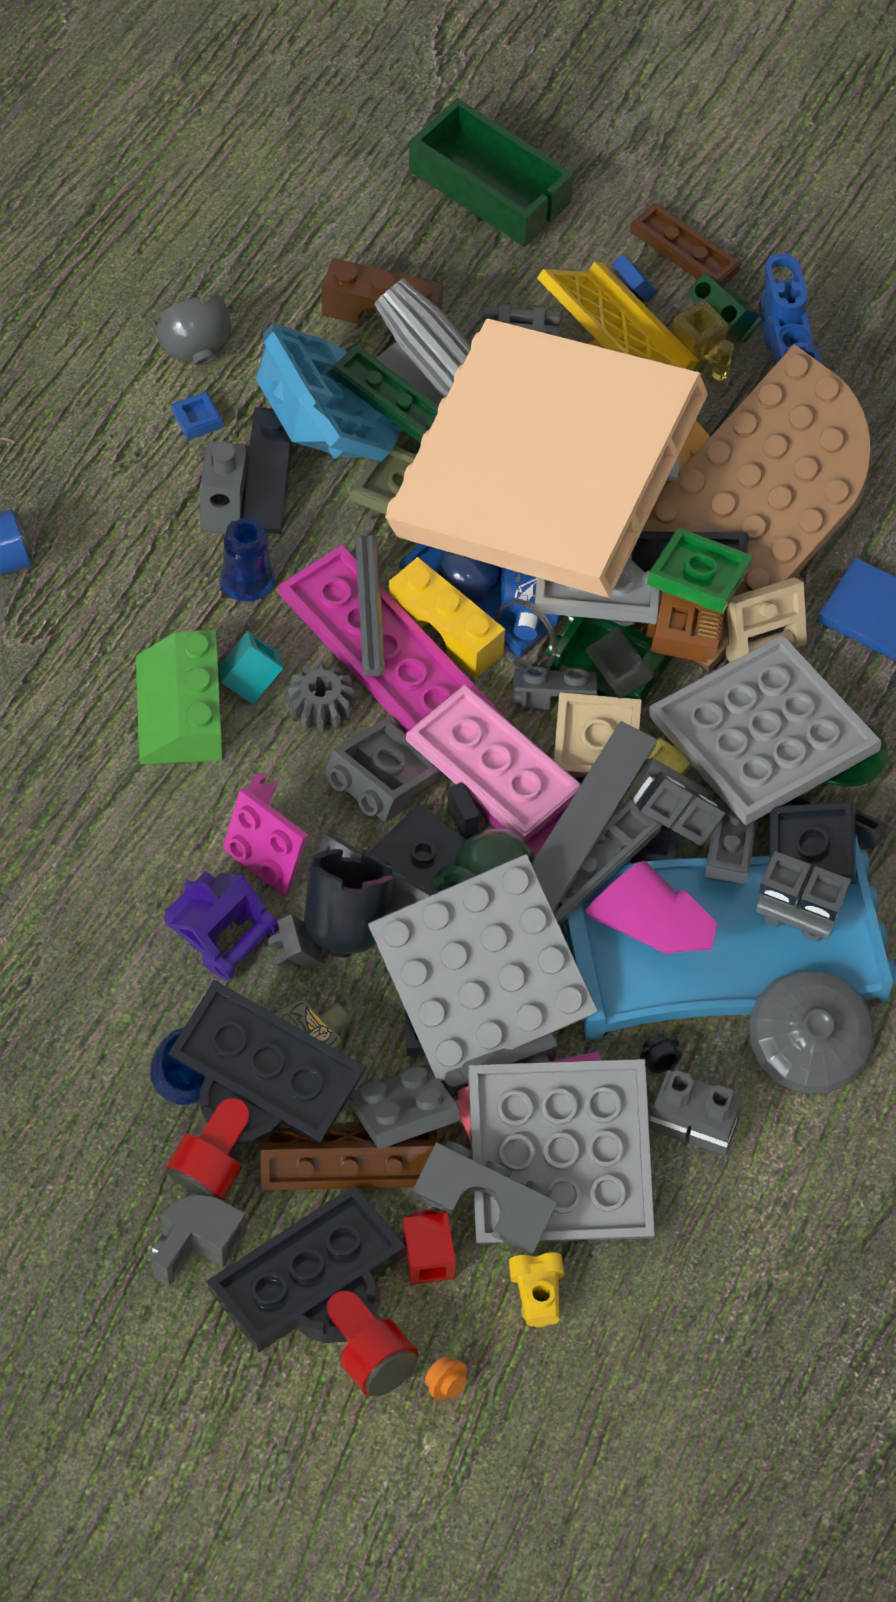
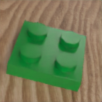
[646,527,753,614]

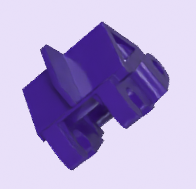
[164,871,279,981]

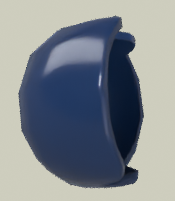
[437,551,500,603]

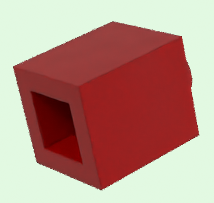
[402,1210,456,1285]

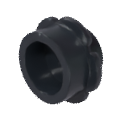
[640,1034,681,1073]

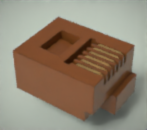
[646,593,726,663]

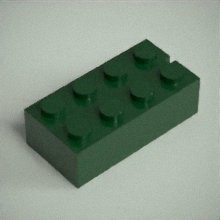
[409,98,574,247]

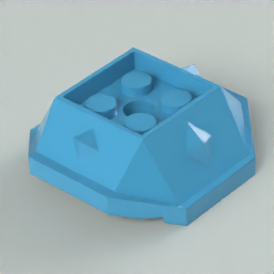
[256,323,403,462]

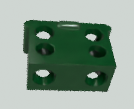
[686,272,764,342]

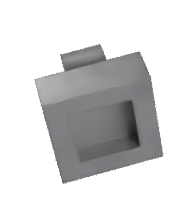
[268,914,323,971]

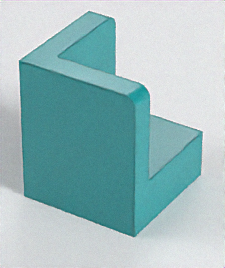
[218,631,283,703]

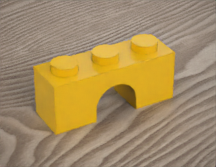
[389,557,505,679]

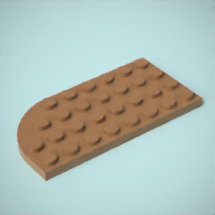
[642,344,871,673]

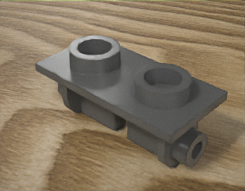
[513,666,597,710]

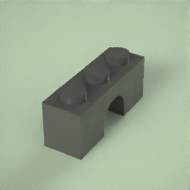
[412,1141,558,1255]

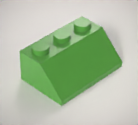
[136,630,222,764]

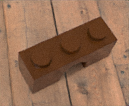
[322,258,443,324]

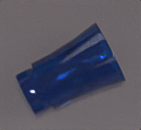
[219,516,275,602]

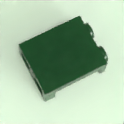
[547,616,673,707]

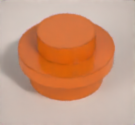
[425,1356,467,1401]

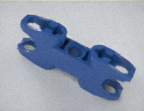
[759,254,823,366]

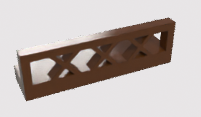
[260,1126,438,1191]

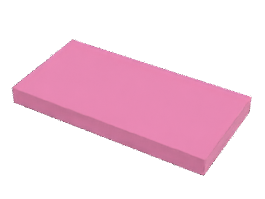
[406,684,581,843]

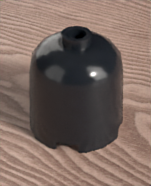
[304,849,394,958]

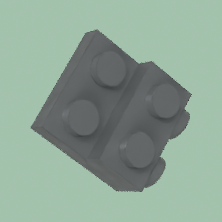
[324,718,443,822]

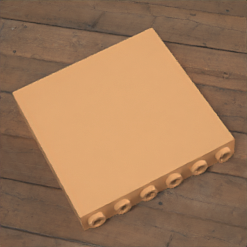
[385,318,708,598]

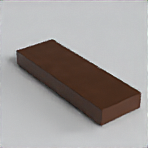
[630,202,741,284]

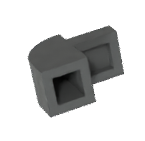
[150,1195,246,1286]

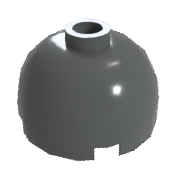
[151,295,231,366]

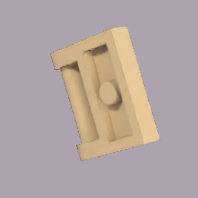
[726,577,807,663]

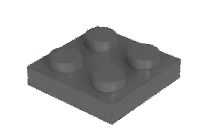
[349,1064,461,1150]

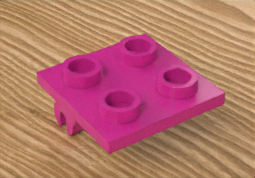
[222,774,308,897]

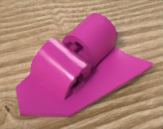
[586,861,717,954]

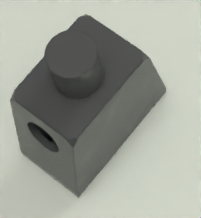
[200,441,248,535]

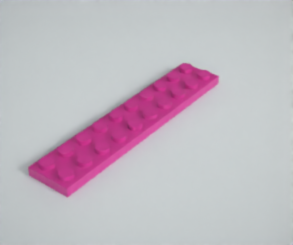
[278,545,567,864]

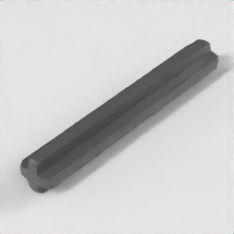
[356,535,385,677]

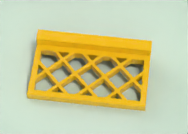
[537,262,699,370]

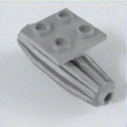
[374,278,471,405]

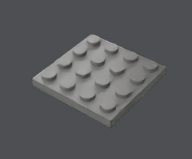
[649,635,881,826]
[368,854,598,1082]
[468,1059,655,1244]

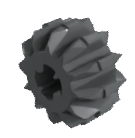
[286,661,356,734]

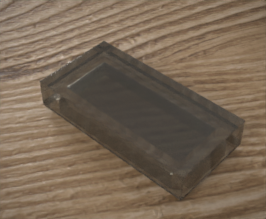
[585,628,654,699]

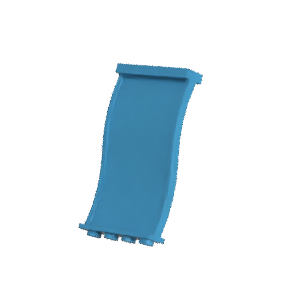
[562,835,896,1041]

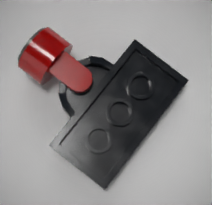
[165,980,366,1201]
[207,1185,418,1396]

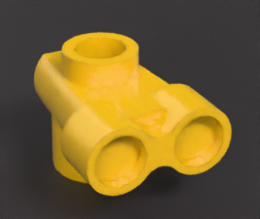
[509,1252,564,1327]

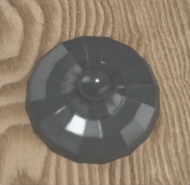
[749,970,875,1094]

